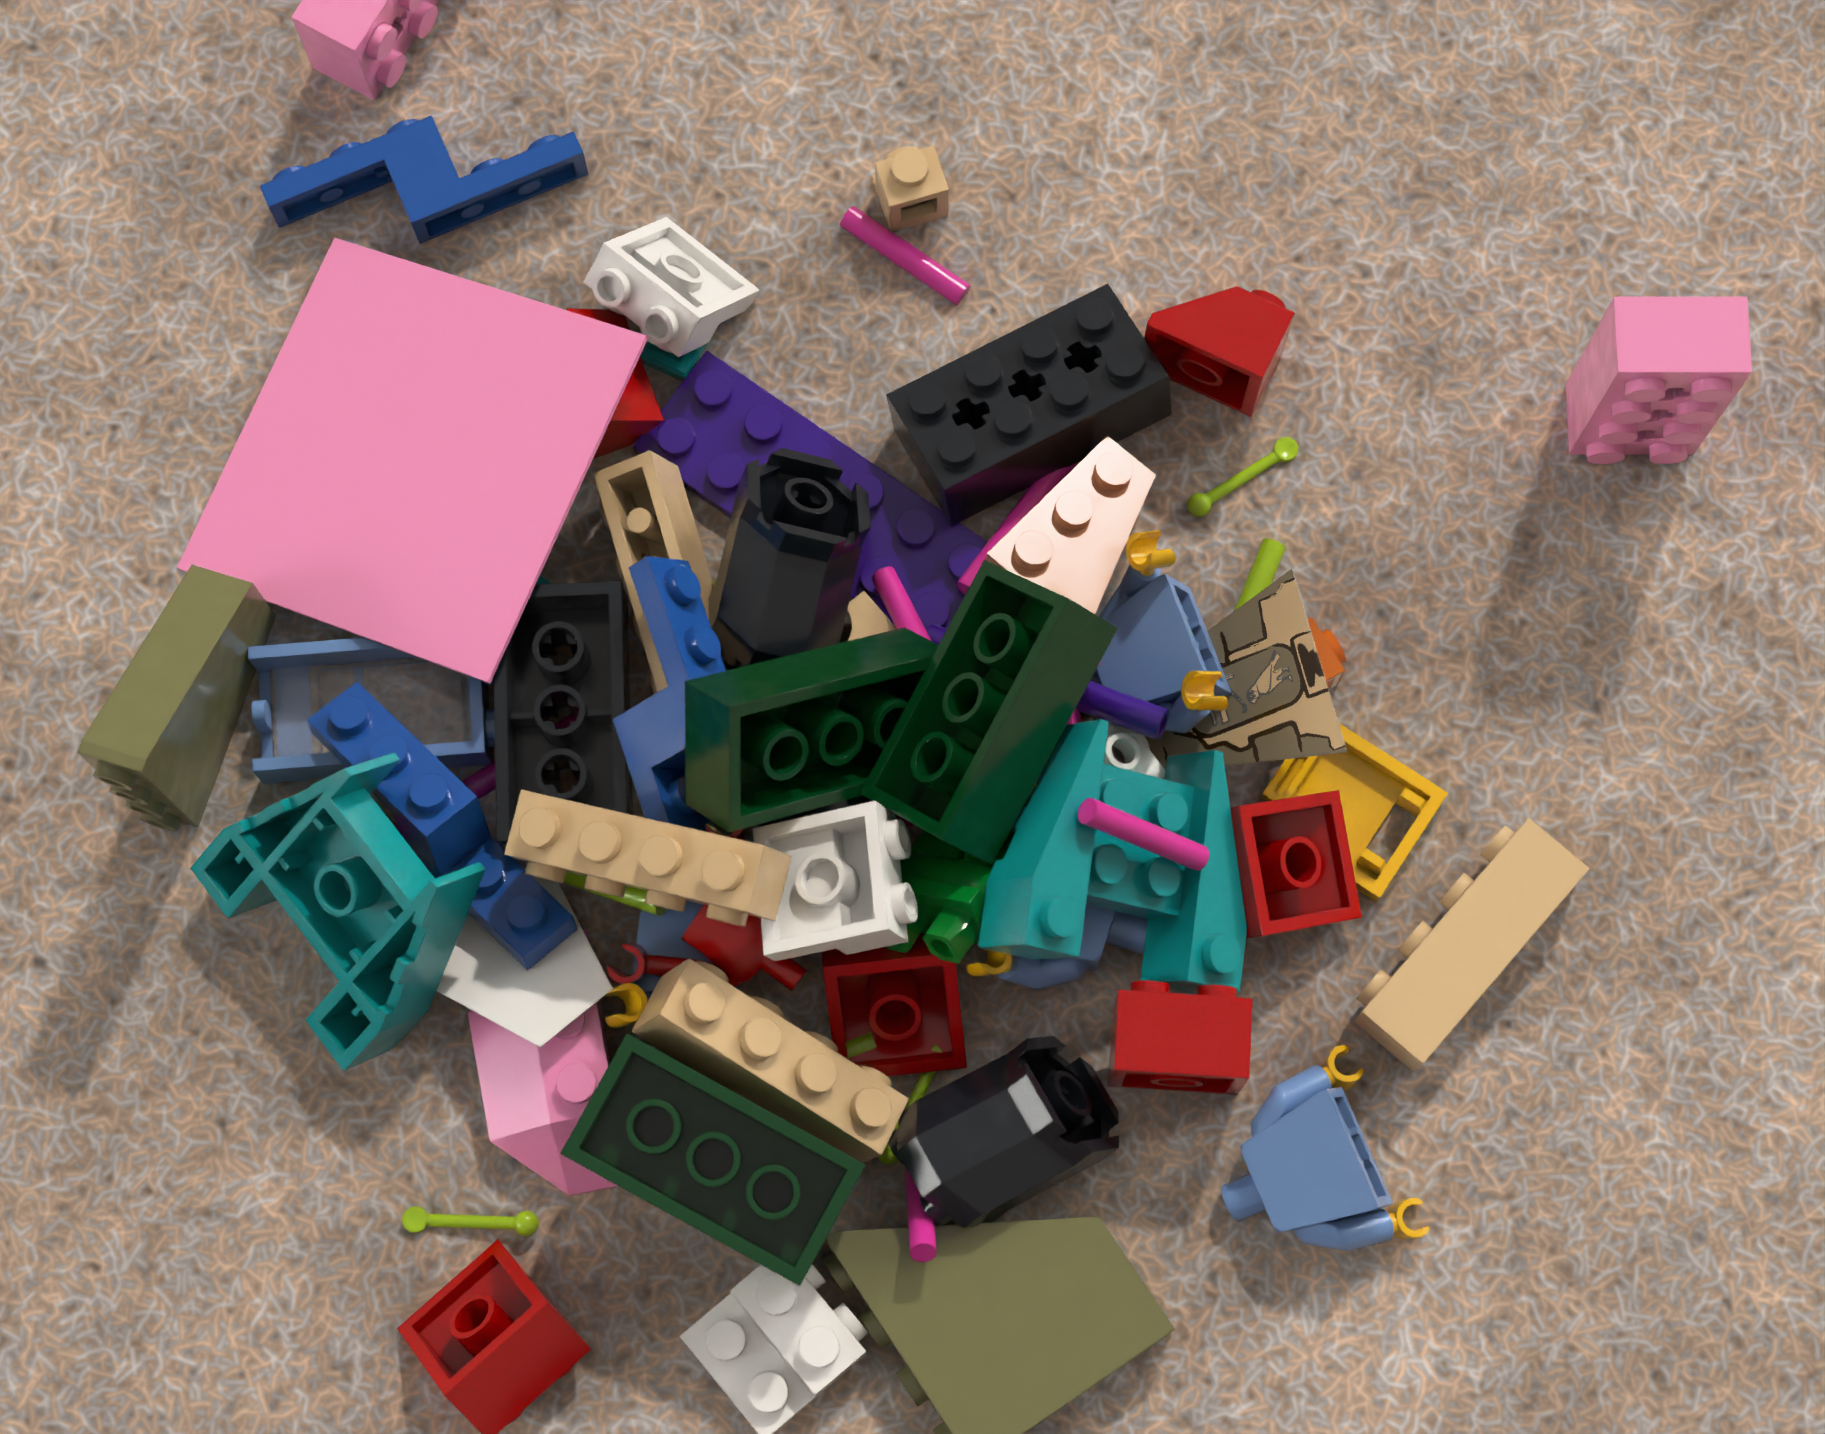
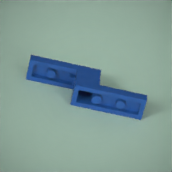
[260,115,589,244]
[612,556,726,832]
[307,682,577,970]

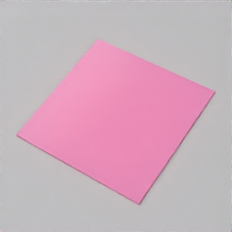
[177,238,648,684]

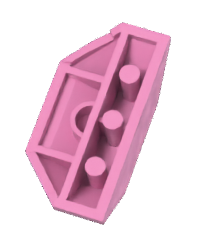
[468,929,618,1196]

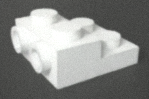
[583,217,760,357]
[753,801,918,962]
[680,1265,868,1434]

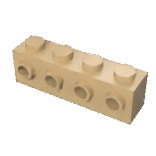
[593,450,738,694]
[504,790,792,927]
[1354,818,1590,1073]
[632,958,909,1163]

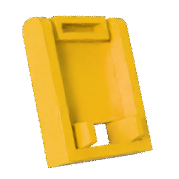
[1261,723,1448,902]

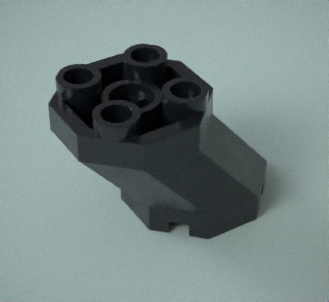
[709,448,871,667]
[888,1036,1119,1228]

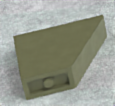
[77,565,276,832]
[822,1217,1175,1434]

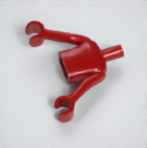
[606,824,807,991]

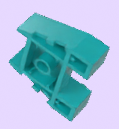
[978,719,1247,994]
[190,752,486,1071]

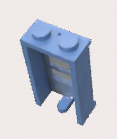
[248,637,495,784]

